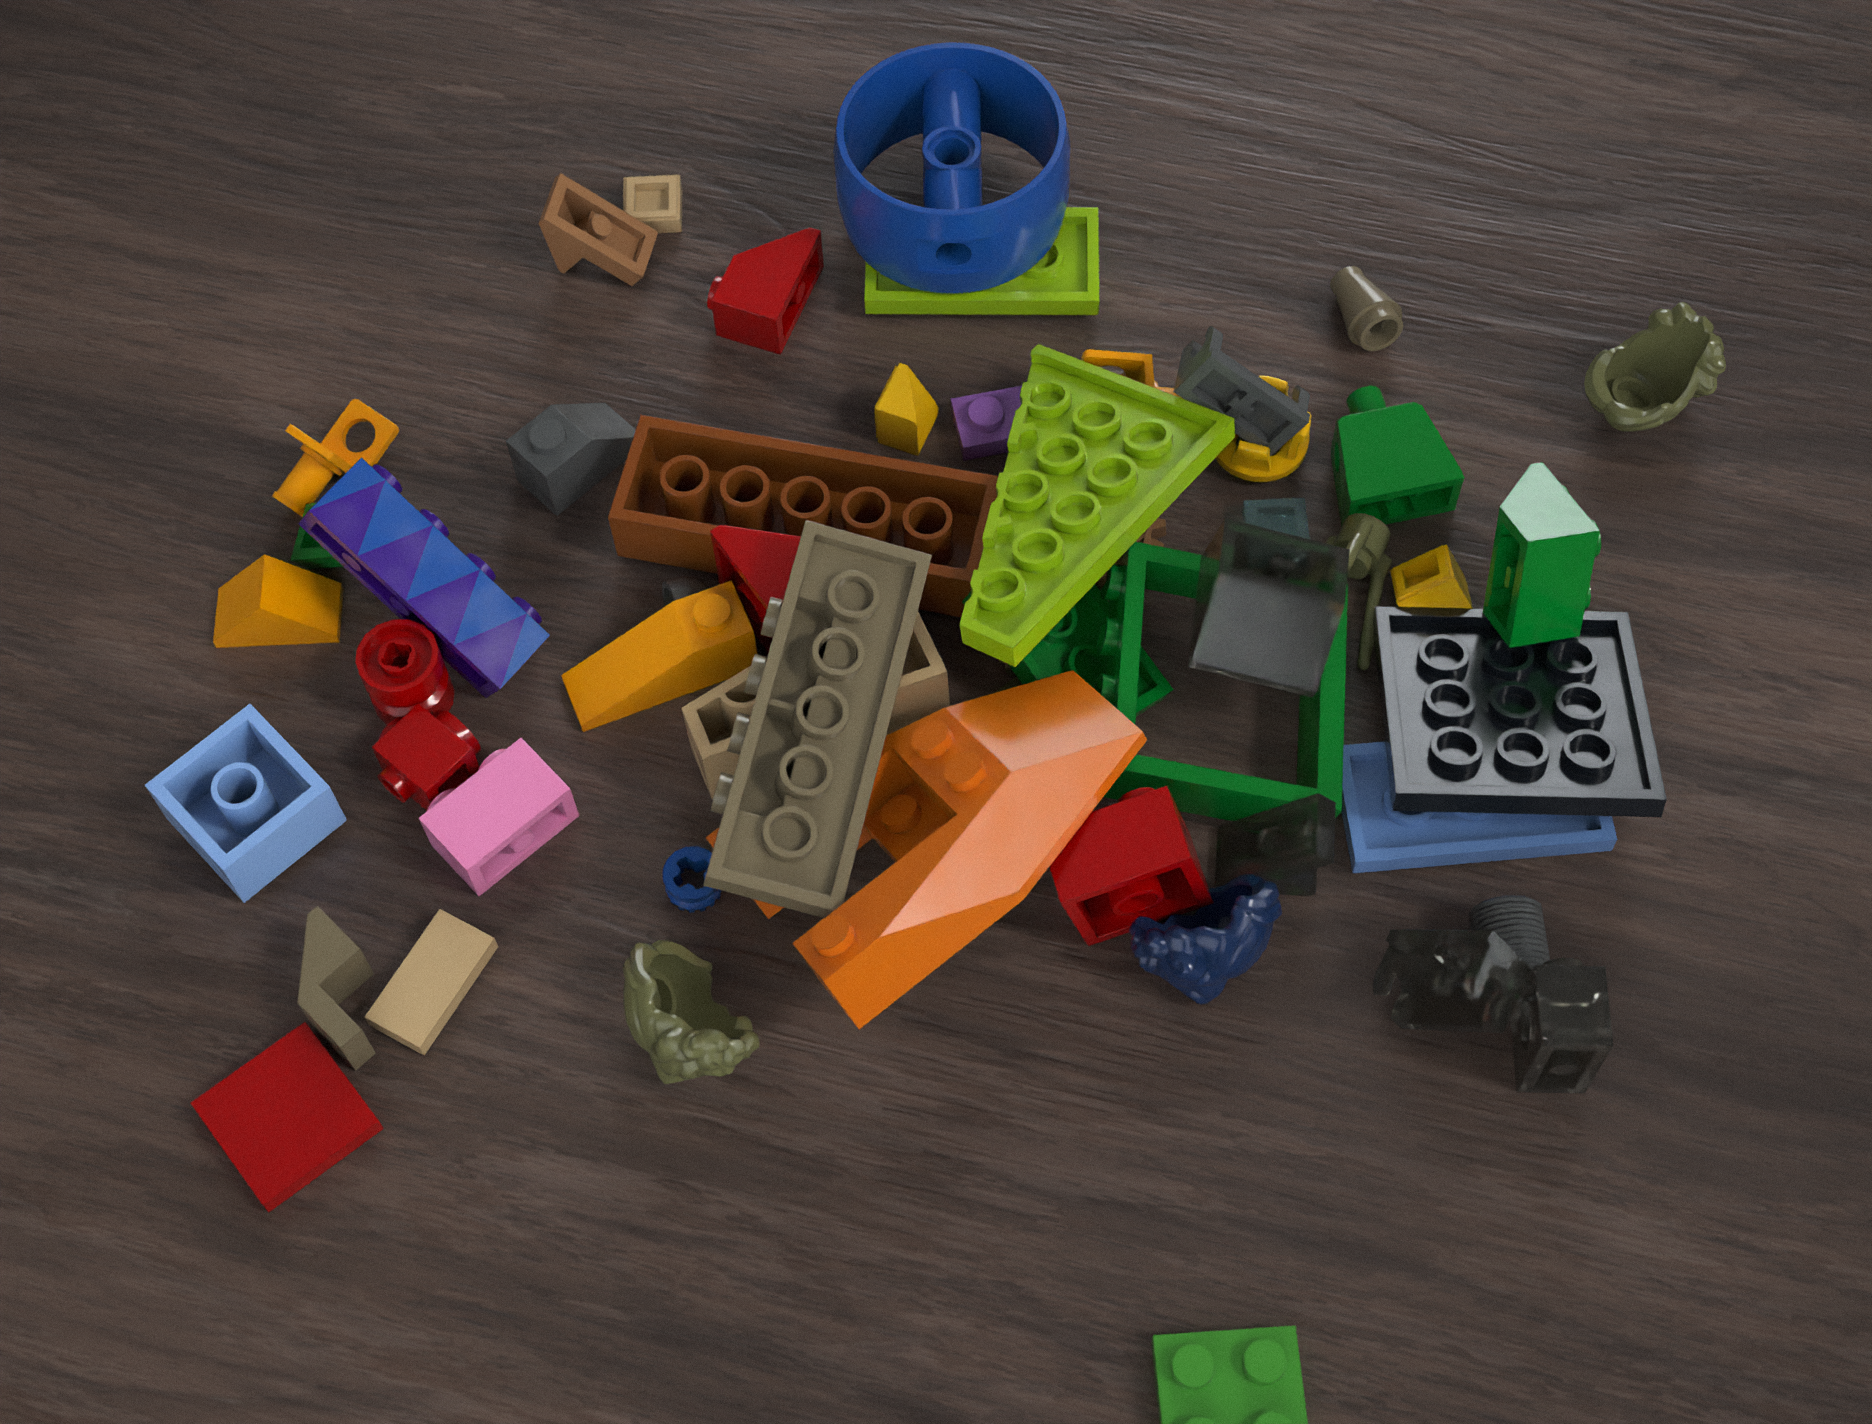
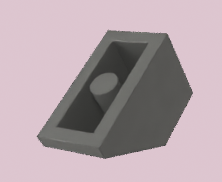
[506,403,636,516]

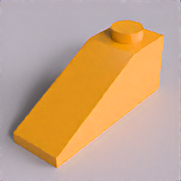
[561,580,757,732]

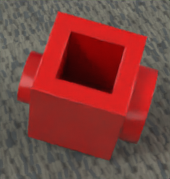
[372,703,481,811]

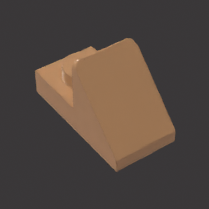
[538,173,658,286]

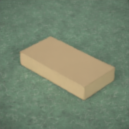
[364,909,498,1056]

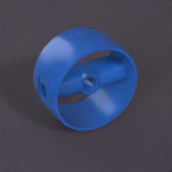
[833,42,1070,294]

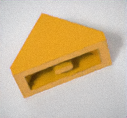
[213,554,344,648]

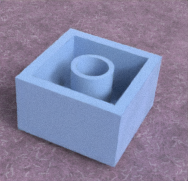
[145,704,347,903]

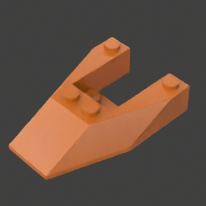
[706,670,1147,1030]

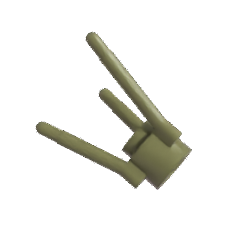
[1272,513,1392,670]

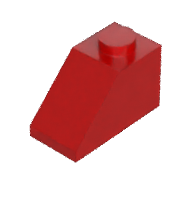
[707,227,824,355]

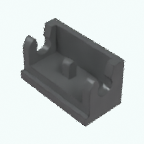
[1173,326,1310,457]

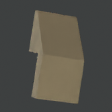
[297,906,376,1071]

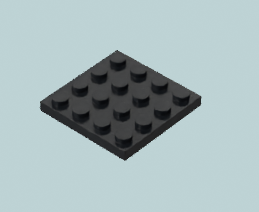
[1373,606,1667,817]

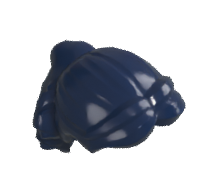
[1129,874,1282,1005]

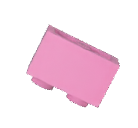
[419,738,579,897]

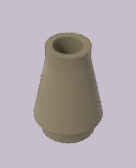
[1330,266,1403,351]

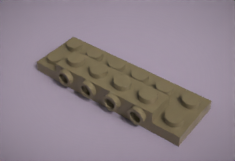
[703,520,932,918]

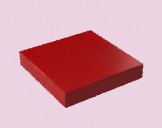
[190,1022,384,1212]

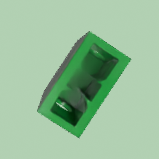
[1331,386,1464,527]

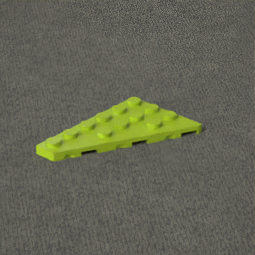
[959,344,1235,667]

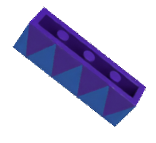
[298,457,550,698]

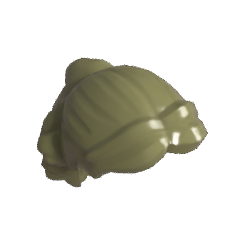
[1584,302,1726,432]
[622,940,760,1084]

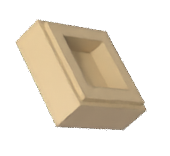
[623,175,682,233]

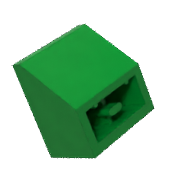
[1483,462,1601,648]

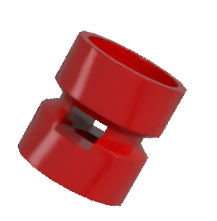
[355,619,455,725]

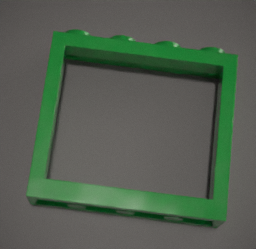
[1094,541,1348,837]

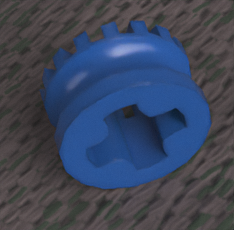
[663,846,722,913]

